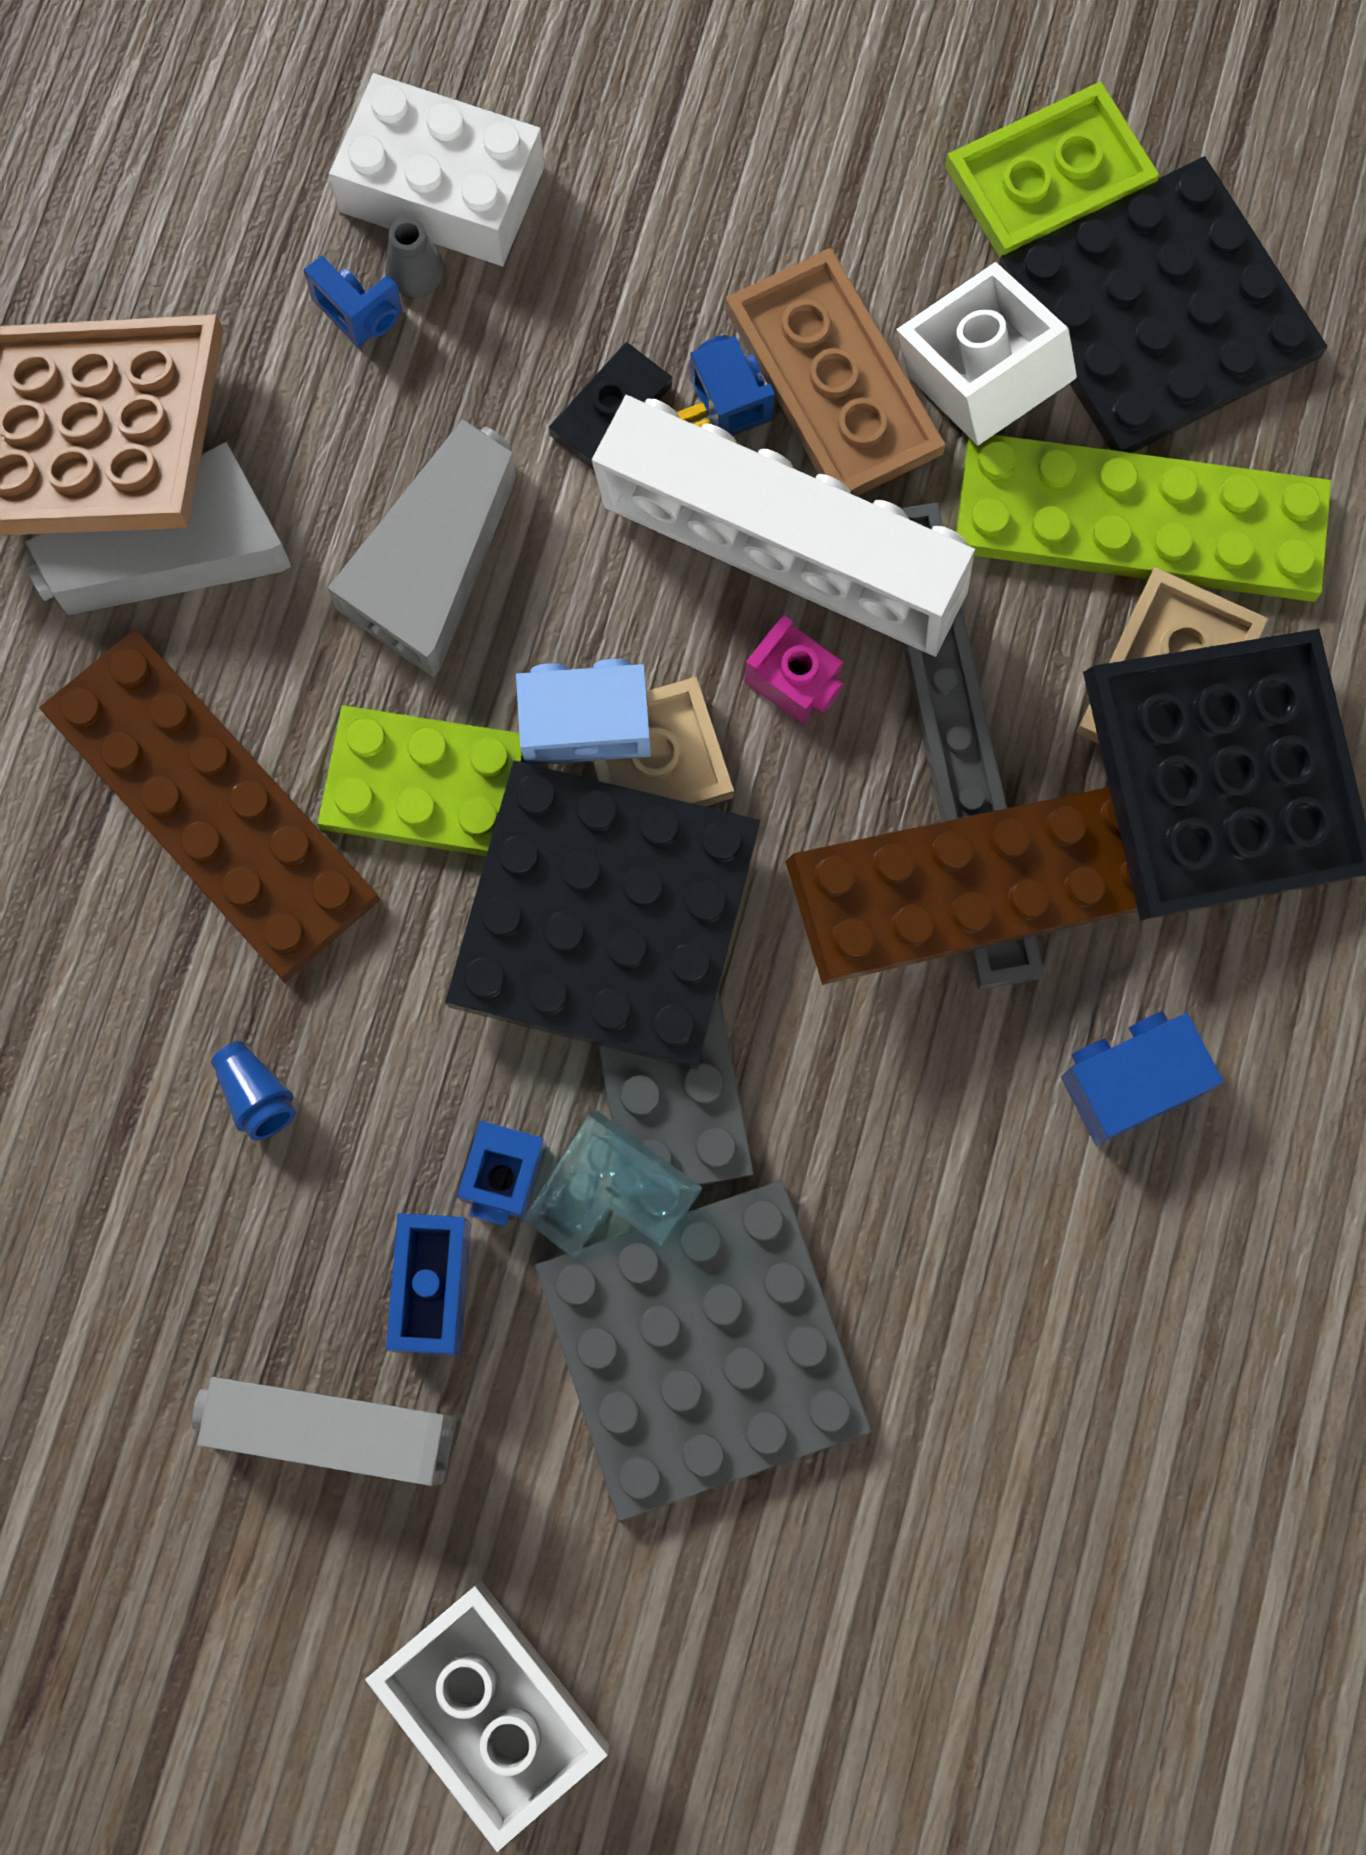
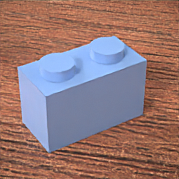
[516,659,651,765]

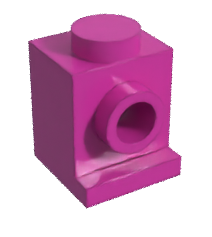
[744,614,845,725]

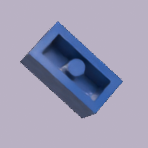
[1061,1011,1224,1146]
[386,1213,472,1357]

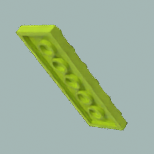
[955,435,1331,602]

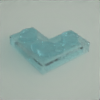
[523,1111,703,1258]

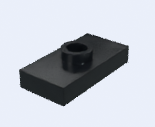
[549,341,672,470]

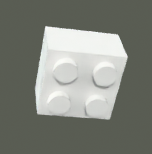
[896,262,1077,446]

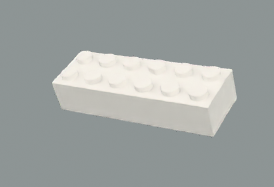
[592,395,975,657]

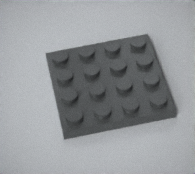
[535,1179,871,1522]

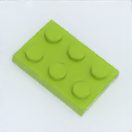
[945,81,1159,258]
[317,705,524,856]

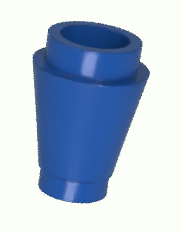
[211,1041,296,1140]

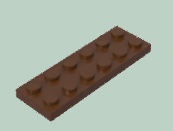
[39,628,380,983]
[785,787,1138,985]

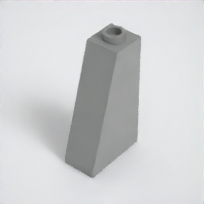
[328,419,516,678]
[25,442,292,616]
[192,1377,457,1486]

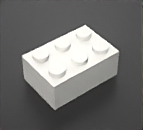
[329,73,544,266]
[365,1581,610,1852]

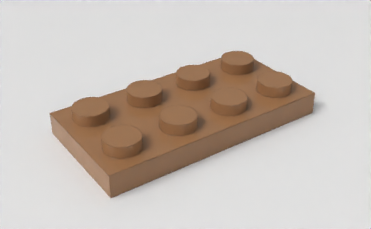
[725,248,946,496]

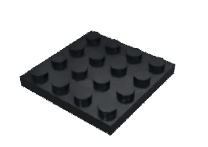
[999,156,1328,453]
[1083,629,1366,921]
[445,760,761,1070]

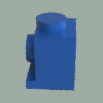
[690,335,775,436]
[457,1120,547,1227]

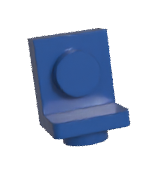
[304,255,402,348]

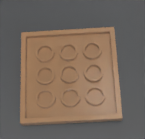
[0,314,223,536]

